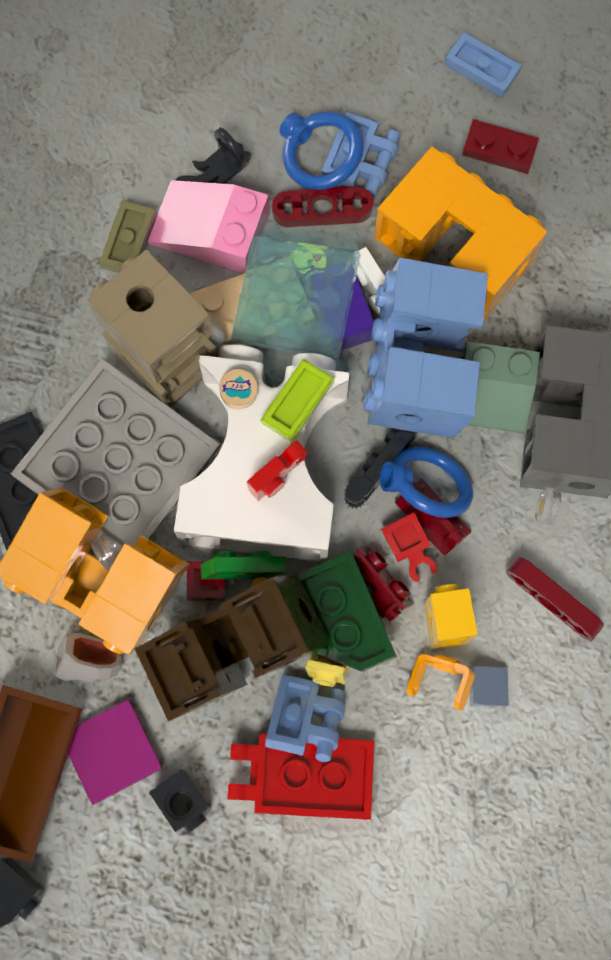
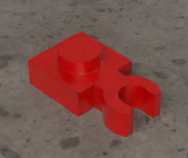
[246,440,307,501]
[381,512,437,582]

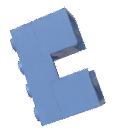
[363,257,488,438]

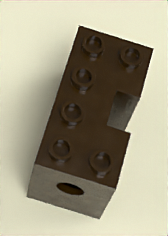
[134,574,331,722]

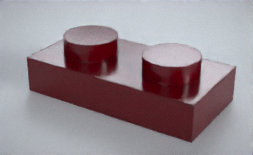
[462,119,539,174]

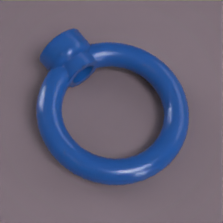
[280,112,363,190]
[380,446,474,518]

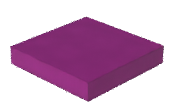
[68,699,163,805]

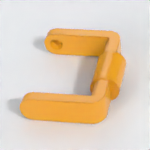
[406,654,475,711]

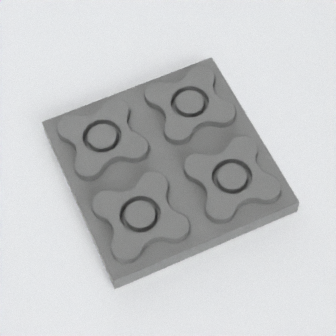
[11,359,220,554]

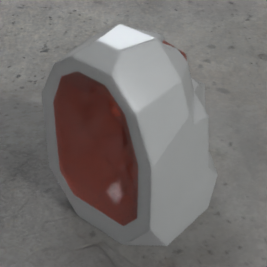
[53,633,122,683]

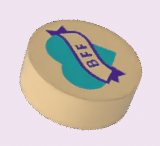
[219,369,258,409]

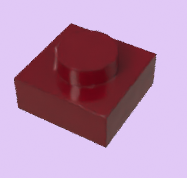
[186,561,225,601]

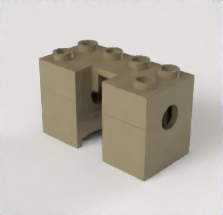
[87,249,218,408]

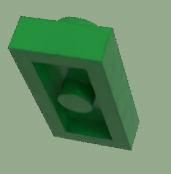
[200,551,286,580]

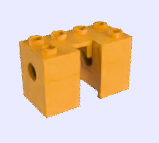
[374,146,548,321]
[0,487,189,655]

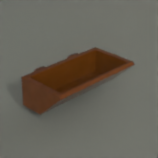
[0,684,82,863]

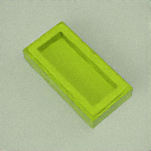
[260,359,335,443]

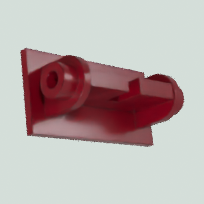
[394,478,472,557]
[354,546,414,622]

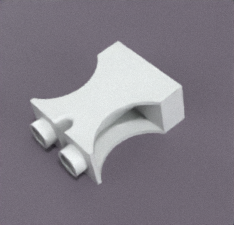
[174,345,349,563]

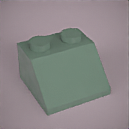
[462,341,540,434]

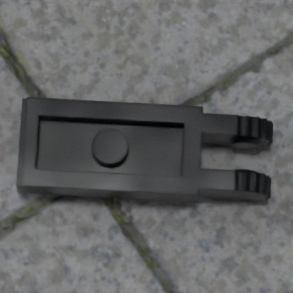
[344,428,418,509]

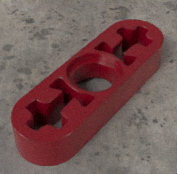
[272,187,373,227]
[506,556,604,641]

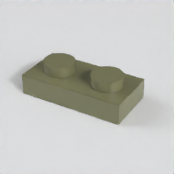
[99,200,156,273]

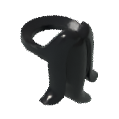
[176,127,251,184]

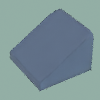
[469,666,509,706]

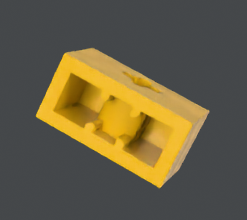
[424,584,478,649]

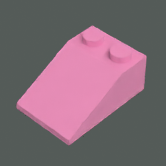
[148,180,269,273]

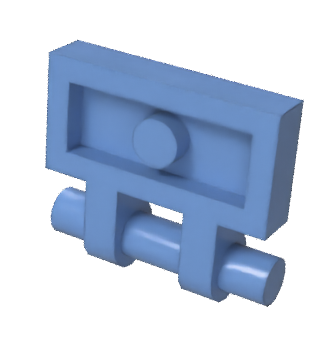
[321,112,401,197]
[265,674,345,762]

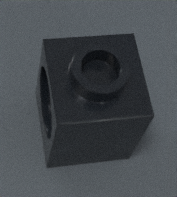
[149,769,210,833]

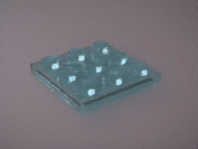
[231,236,360,359]

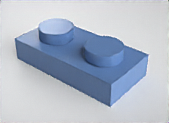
[444,32,522,98]

